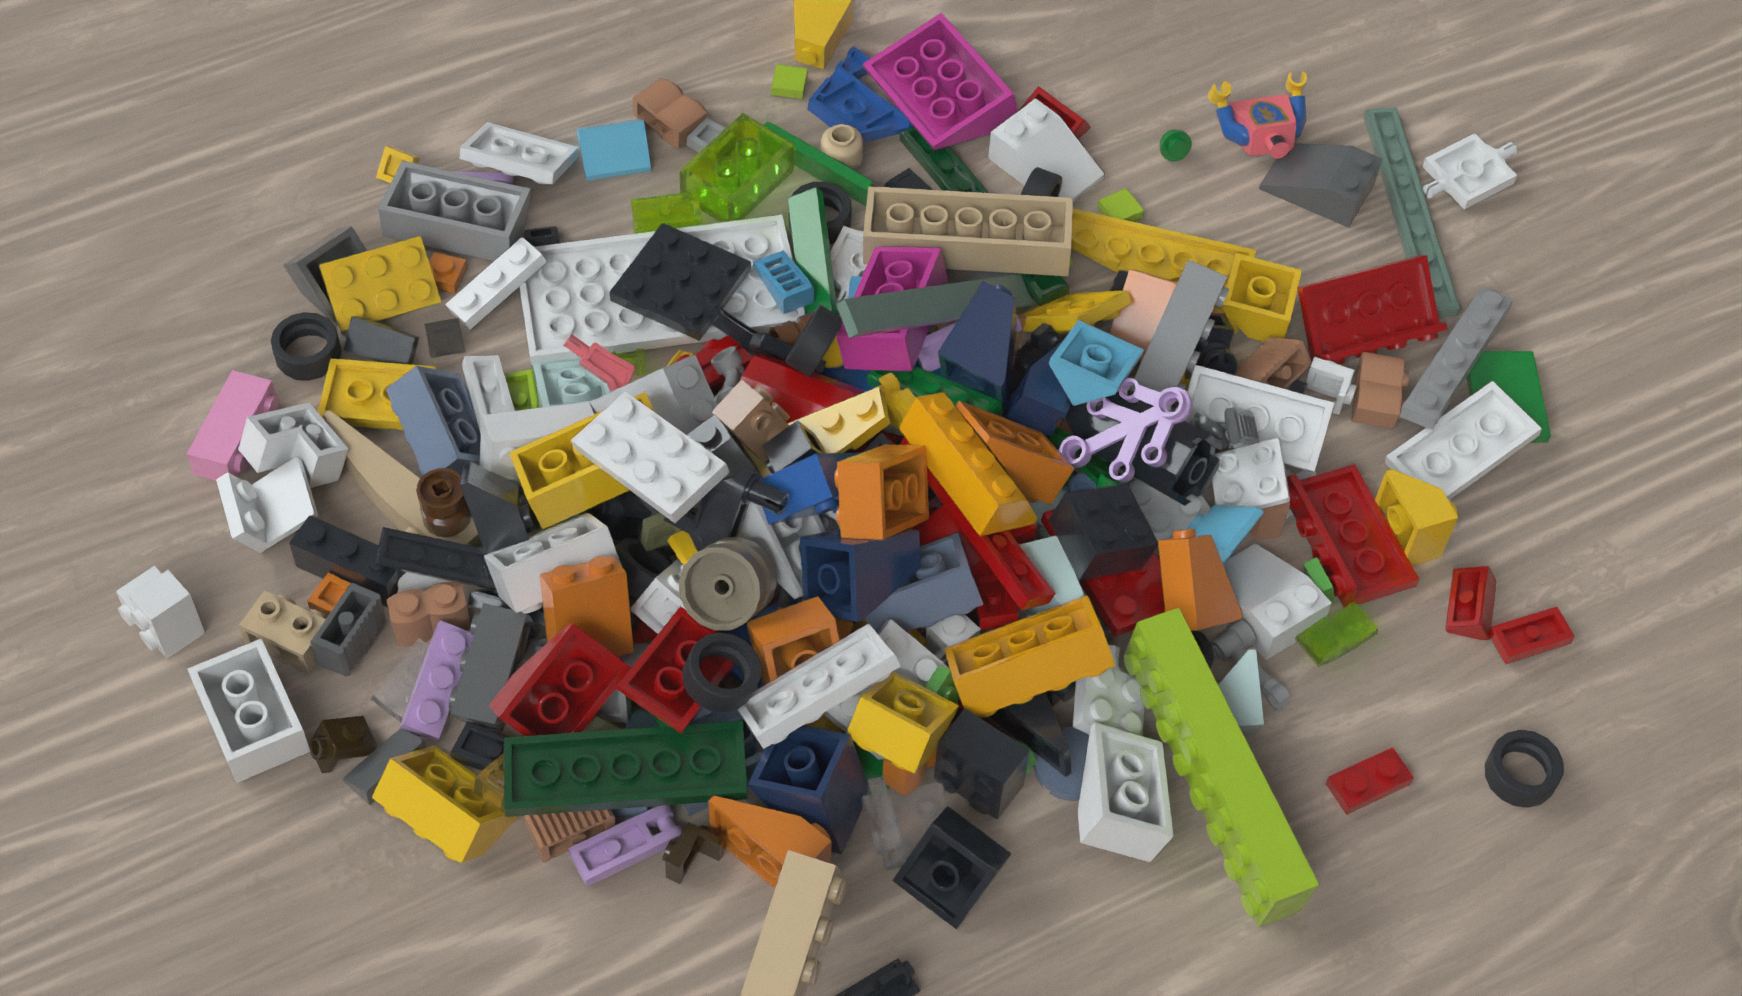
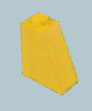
[793,0,854,70]

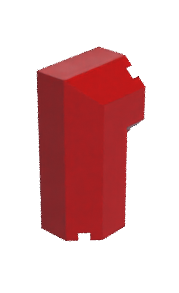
[740,353,884,453]

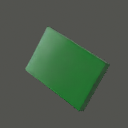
[1466,351,1551,443]

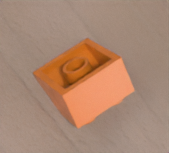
[747,596,839,685]

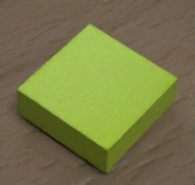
[771,64,808,99]
[1097,188,1144,222]

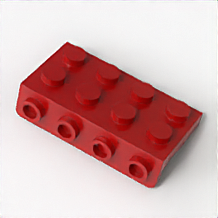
[1297,255,1448,365]
[1286,464,1420,609]
[1040,508,1165,638]

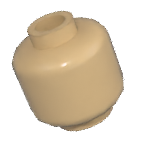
[820,124,863,170]

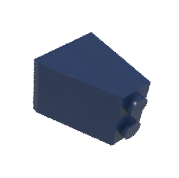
[938,281,1017,411]
[800,529,921,622]
[748,725,870,854]

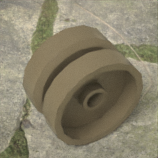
[679,537,777,630]

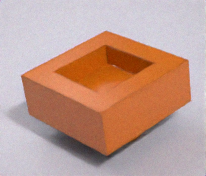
[429,252,468,293]
[307,572,351,617]

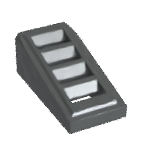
[1224,407,1259,450]

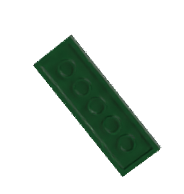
[504,721,748,817]

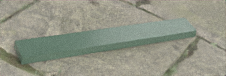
[1364,107,1460,317]
[836,274,1033,338]

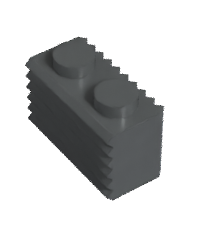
[310,583,387,677]

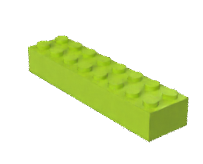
[1124,608,1319,927]

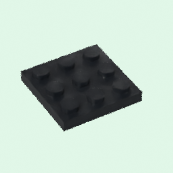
[609,223,751,341]

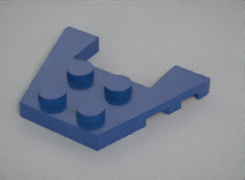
[807,46,913,143]

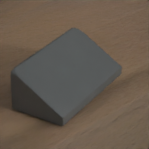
[343,728,426,805]

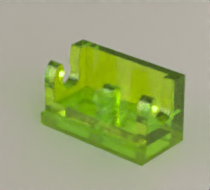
[630,191,702,234]

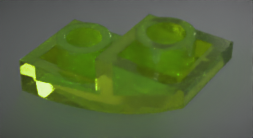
[1295,601,1378,667]

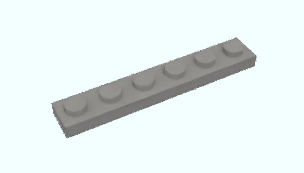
[1400,287,1513,430]

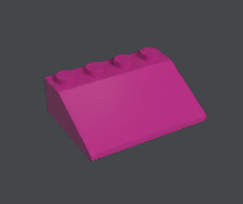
[862,13,1018,150]

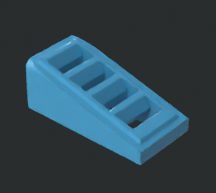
[753,250,814,314]

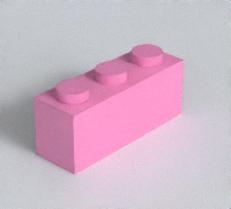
[186,370,279,480]

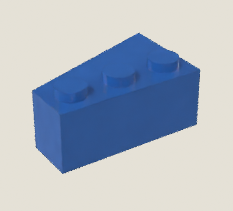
[761,452,863,525]

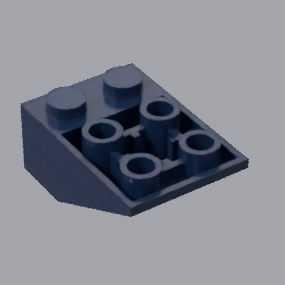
[1001,341,1071,438]

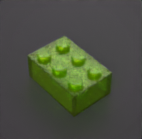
[679,113,795,223]

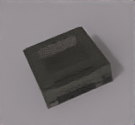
[424,318,465,358]

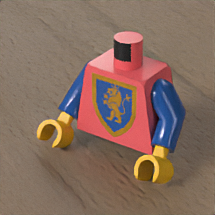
[1208,71,1307,159]

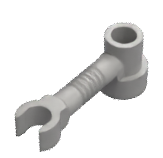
[711,346,745,405]
[1211,619,1291,711]

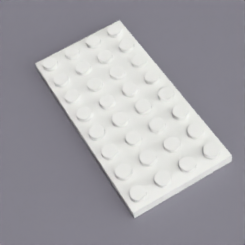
[519,215,805,365]

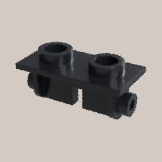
[835,958,921,996]

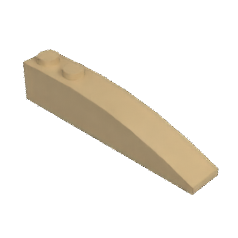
[324,410,482,547]

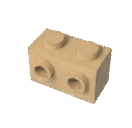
[239,590,327,674]

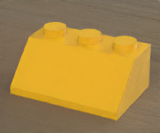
[372,745,518,864]

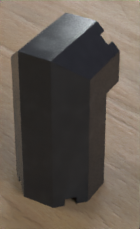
[1065,390,1222,506]

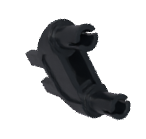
[664,470,790,552]

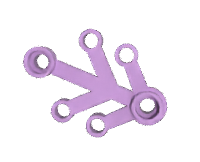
[1059,378,1192,483]

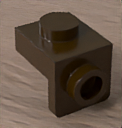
[309,716,378,773]
[662,822,724,884]

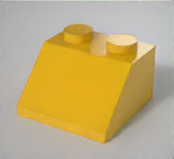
[1221,253,1302,342]
[1375,469,1458,566]
[846,671,959,774]

